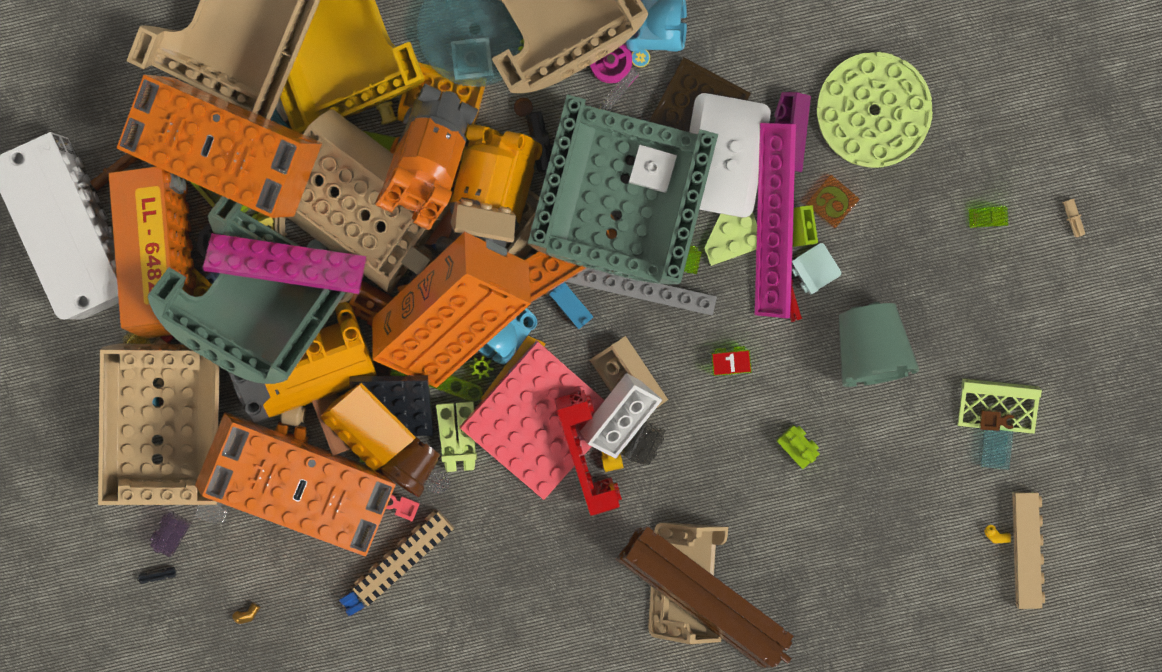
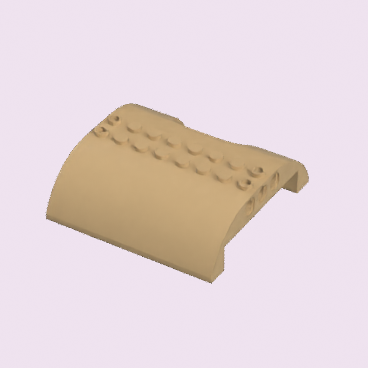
[127,0,320,120]
[492,0,648,93]

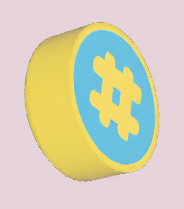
[632,50,650,68]

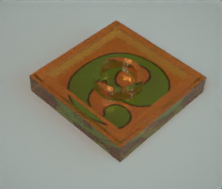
[806,175,860,228]

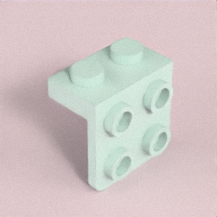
[792,243,841,295]

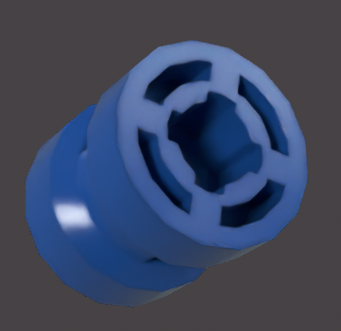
[339,591,365,616]

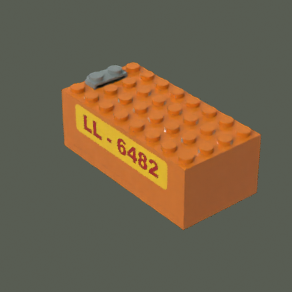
[109,167,196,339]

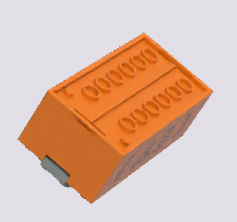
[372,231,531,388]

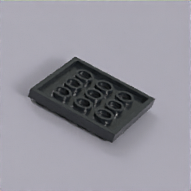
[350,375,433,436]

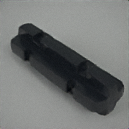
[138,567,176,584]

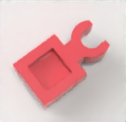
[386,495,420,522]

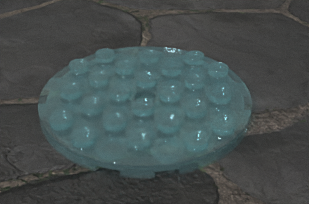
[417,0,523,87]

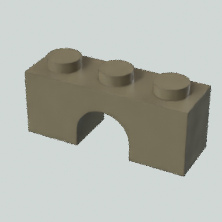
[401,244,441,275]

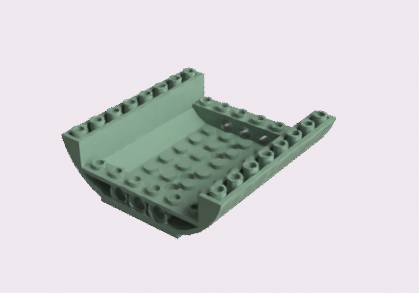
[528,94,718,285]

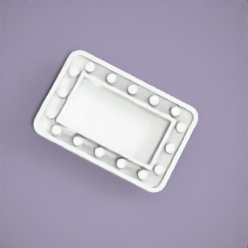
[689,93,771,217]

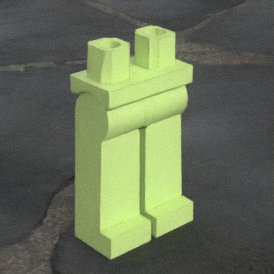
[436,401,477,472]

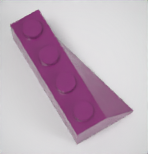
[774,92,811,172]

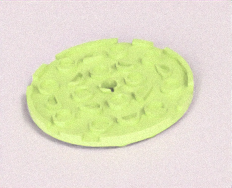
[817,52,933,168]

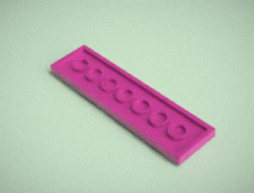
[203,233,366,294]

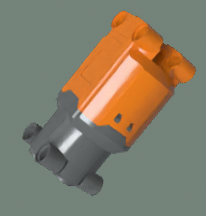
[375,84,478,230]

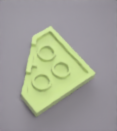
[704,212,757,266]

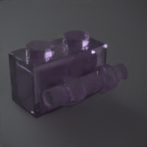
[150,511,192,557]

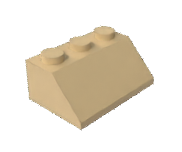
[451,199,516,243]

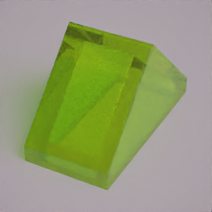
[969,207,1008,228]

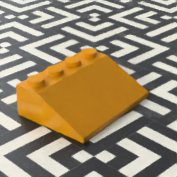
[397,62,487,137]
[320,383,416,471]

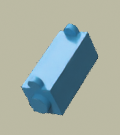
[550,282,593,329]

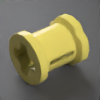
[376,101,397,125]

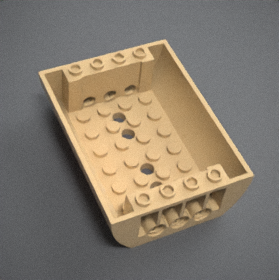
[287,109,452,293]
[98,344,219,505]

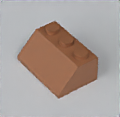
[312,393,351,456]

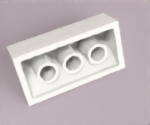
[580,373,662,459]

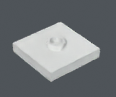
[629,145,677,193]

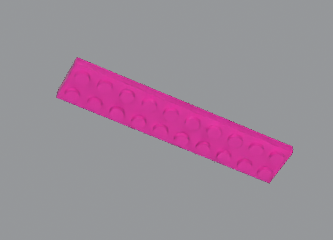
[755,123,796,318]

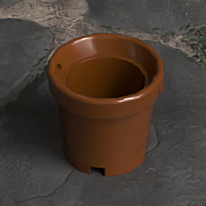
[379,437,441,497]

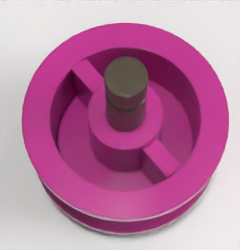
[590,44,632,84]

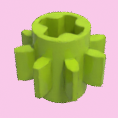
[470,356,494,380]

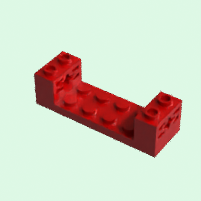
[555,390,622,516]

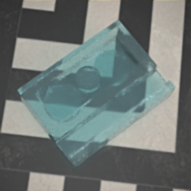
[980,430,1013,470]

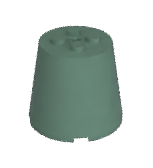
[839,302,919,387]

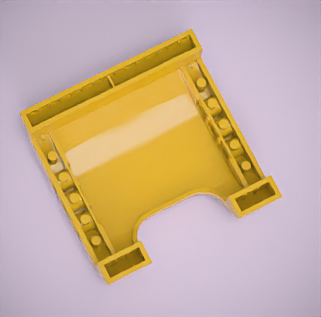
[280,0,425,133]

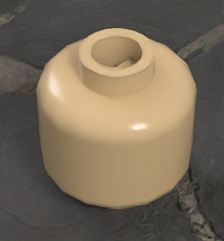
[277,406,306,426]

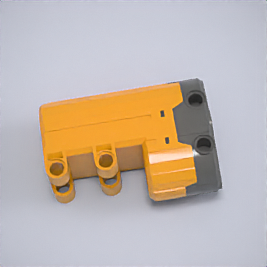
[229,302,377,423]

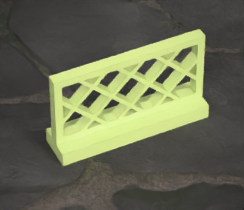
[957,378,1042,434]

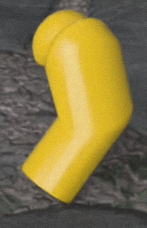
[984,524,1011,543]

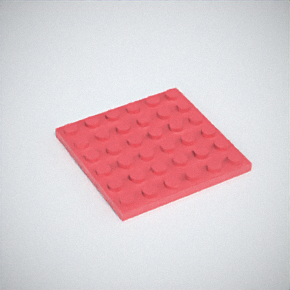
[459,340,605,500]

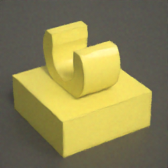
[252,213,274,230]

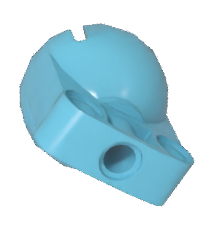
[626,0,687,52]
[478,308,537,364]

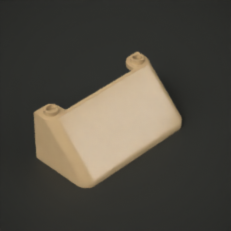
[648,523,728,644]

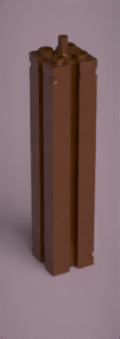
[616,526,794,668]

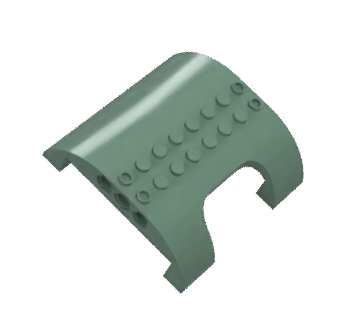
[148,196,346,384]

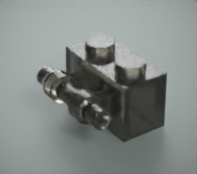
[621,421,666,465]

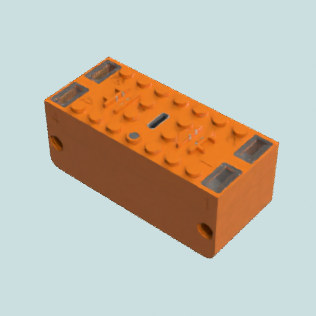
[117,75,322,218]
[195,413,396,557]

